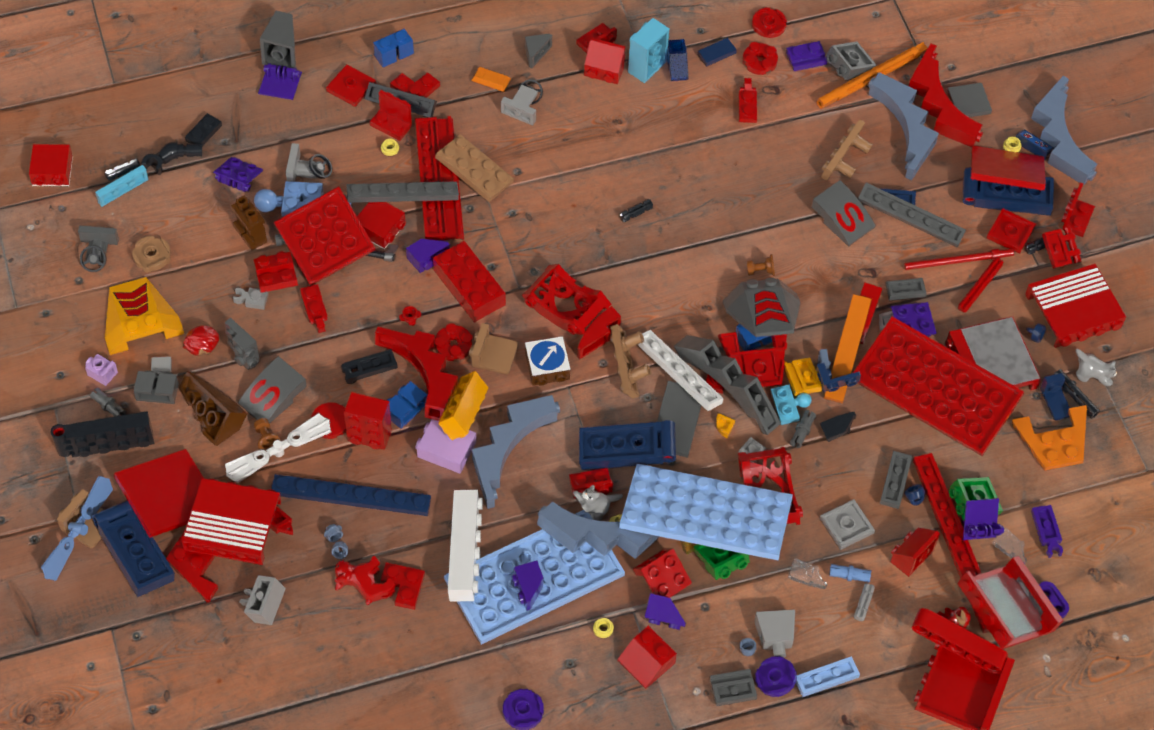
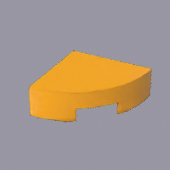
[716,413,736,438]

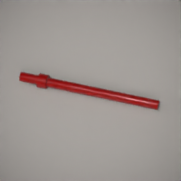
[904,249,1014,270]

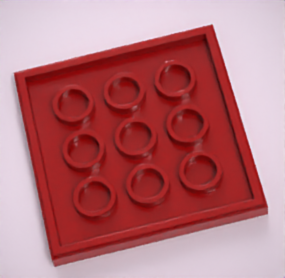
[971,145,1046,190]
[274,186,376,286]
[114,449,204,538]

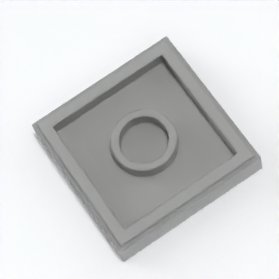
[820,499,875,550]

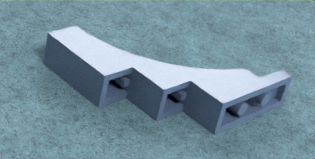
[868,72,939,181]
[1031,76,1097,185]
[472,395,560,509]
[537,502,660,559]

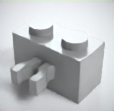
[240,575,286,625]

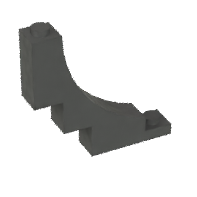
[674,335,781,435]

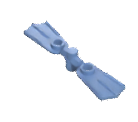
[41,476,113,581]

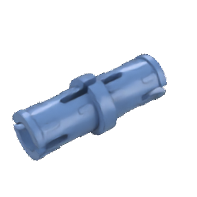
[829,564,871,583]

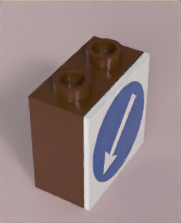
[525,336,570,386]

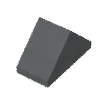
[525,34,553,68]

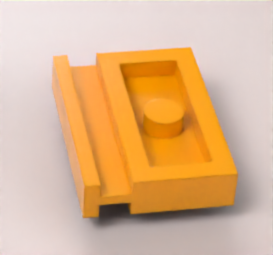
[784,358,822,396]

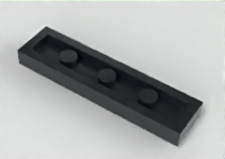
[365,82,437,118]

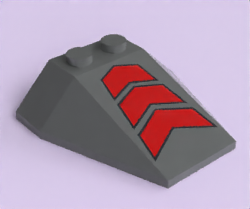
[723,278,800,337]

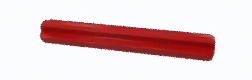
[958,257,1004,313]

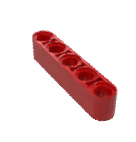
[911,608,1008,674]

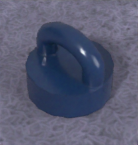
[1026,323,1046,343]
[905,484,925,506]

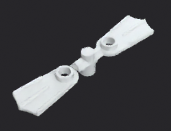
[225,413,331,483]

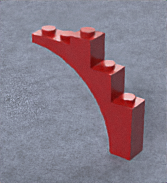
[375,327,458,421]

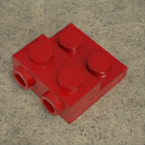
[253,251,298,293]

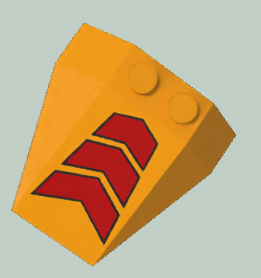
[105,277,184,355]

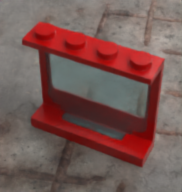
[957,556,1064,650]

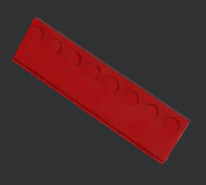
[415,116,464,240]

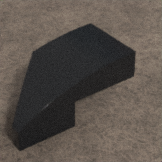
[820,412,856,442]

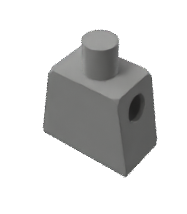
[754,610,795,657]

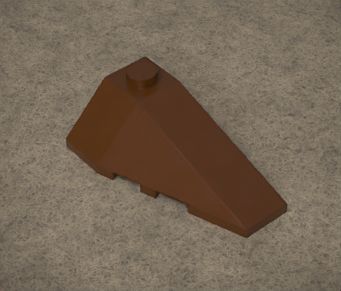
[179,371,248,446]

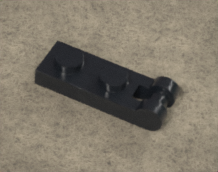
[340,349,398,384]

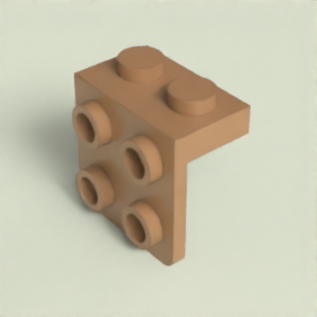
[469,323,518,374]
[57,489,104,548]

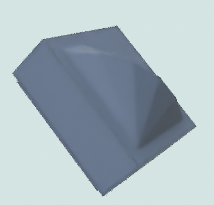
[818,349,831,369]

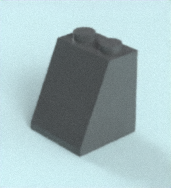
[260,10,296,69]

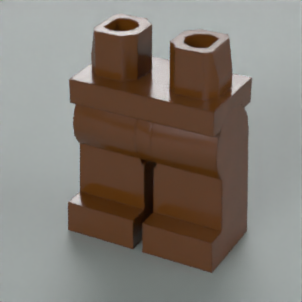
[231,195,267,251]

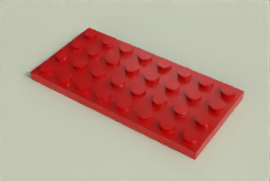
[853,316,1024,456]

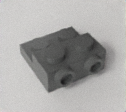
[826,41,877,80]
[225,318,260,370]

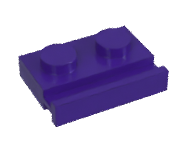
[786,41,828,71]

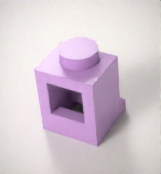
[85,354,118,386]

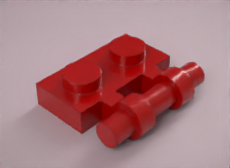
[1042,227,1082,269]

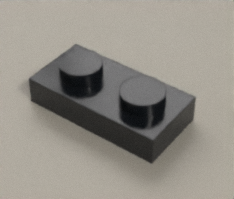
[185,113,222,147]

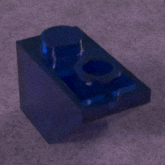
[667,39,689,81]

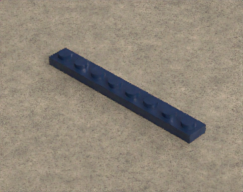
[272,474,431,516]

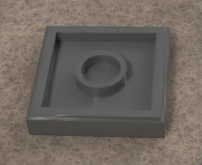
[947,83,992,117]

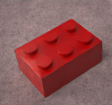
[344,392,392,450]

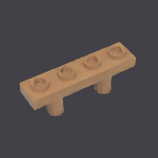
[821,119,873,181]
[610,324,651,399]

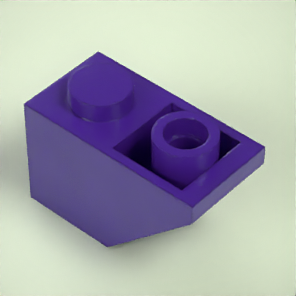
[406,239,450,273]
[511,560,544,611]
[645,593,686,630]

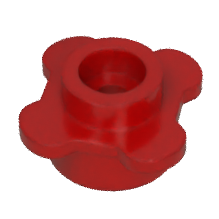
[399,306,421,326]

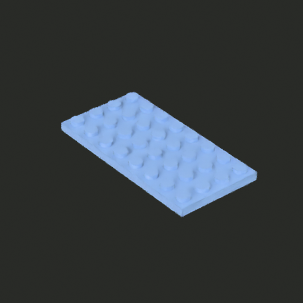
[619,464,793,560]
[444,510,625,645]

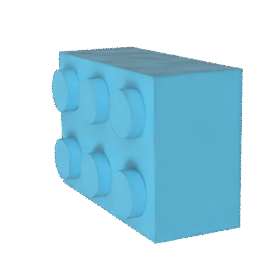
[628,18,670,83]

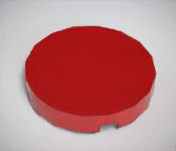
[752,7,787,38]
[311,402,346,439]

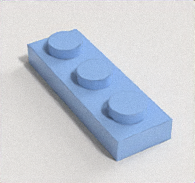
[796,656,860,697]

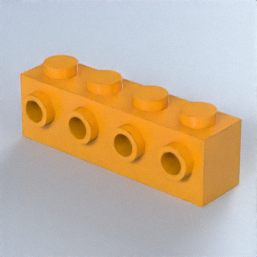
[438,371,489,440]

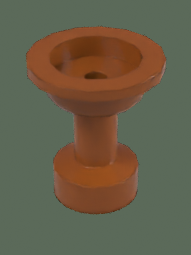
[747,254,775,276]
[254,418,281,451]

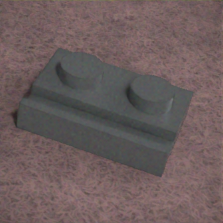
[710,669,757,706]

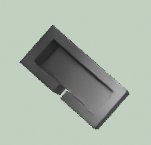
[134,370,179,404]

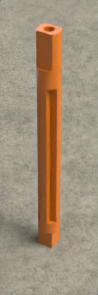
[816,42,927,109]

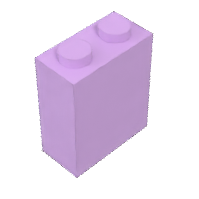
[415,419,476,474]

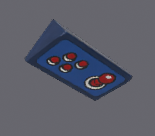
[1016,129,1054,160]

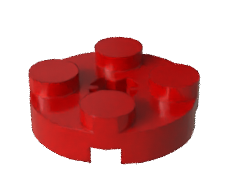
[742,42,778,75]
[435,323,472,361]

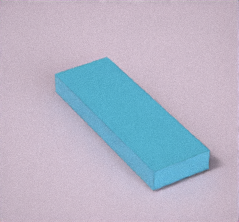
[95,165,148,207]

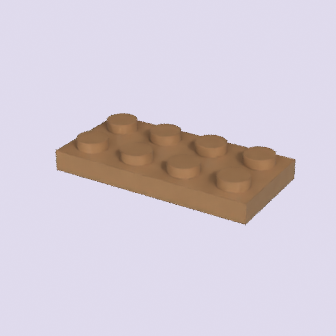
[435,134,514,202]

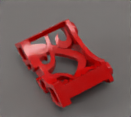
[522,264,612,335]
[738,447,803,525]

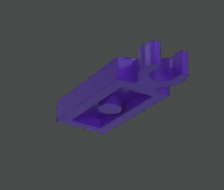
[1031,505,1063,558]

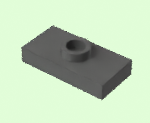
[885,278,927,301]

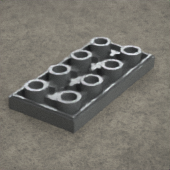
[657,381,702,458]

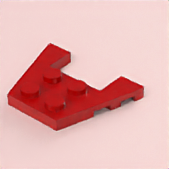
[718,332,787,388]
[166,531,218,603]

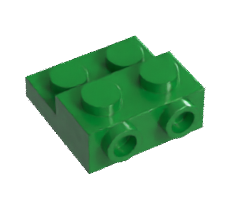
[949,477,1003,521]
[693,544,750,580]

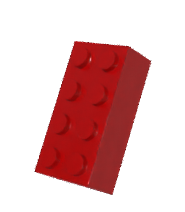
[433,241,506,323]

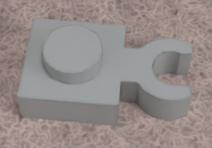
[233,287,269,310]

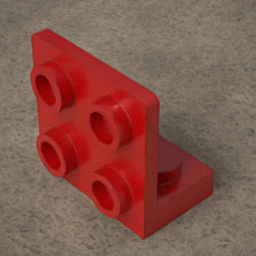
[370,90,412,141]
[1061,182,1095,237]
[633,548,692,598]

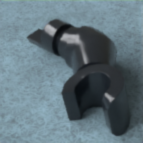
[141,142,203,175]

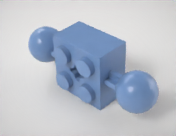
[254,181,351,217]

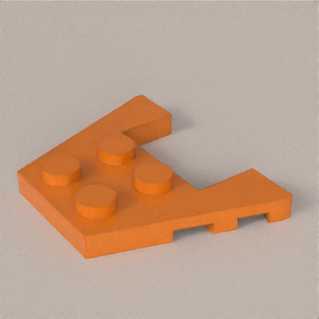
[1012,405,1087,471]

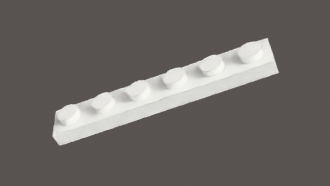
[638,330,723,411]

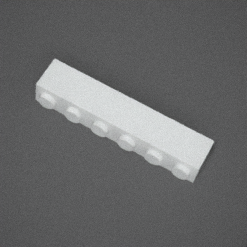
[448,490,483,602]

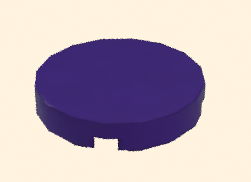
[755,656,797,697]
[503,689,544,730]

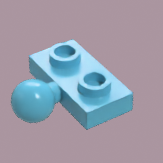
[771,385,812,425]

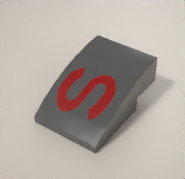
[812,180,876,247]
[238,356,307,424]

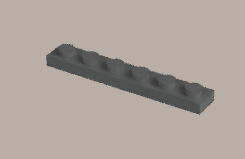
[346,182,459,203]
[858,183,966,247]

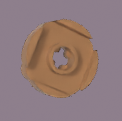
[132,236,171,273]

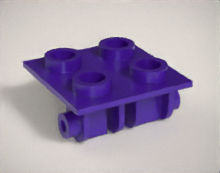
[258,63,302,100]
[213,157,263,192]
[891,302,936,337]
[963,498,1004,540]

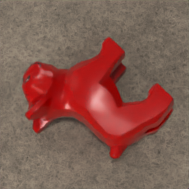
[335,555,396,605]

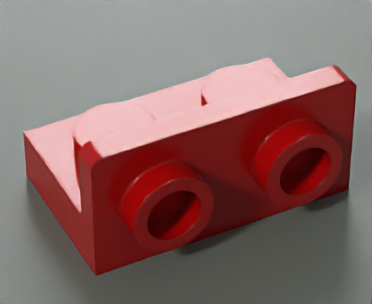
[576,23,617,54]
[569,468,613,499]

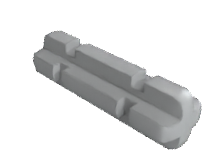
[854,583,875,621]

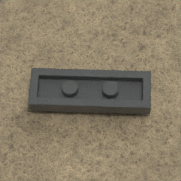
[880,451,912,509]

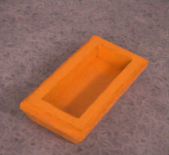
[471,67,511,92]

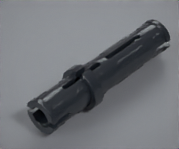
[1053,369,1100,419]

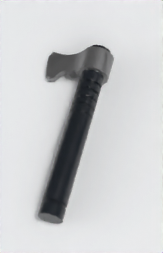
[366,245,399,262]

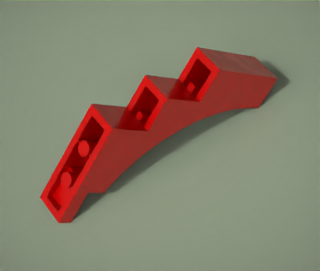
[909,43,983,147]

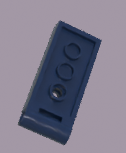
[962,167,1054,216]
[579,420,676,470]
[92,500,175,597]

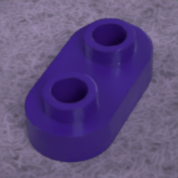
[1039,581,1069,619]

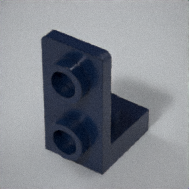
[816,363,861,392]
[1040,373,1070,421]

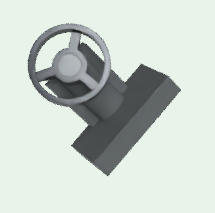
[78,225,119,272]

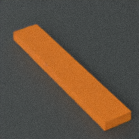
[824,294,871,404]

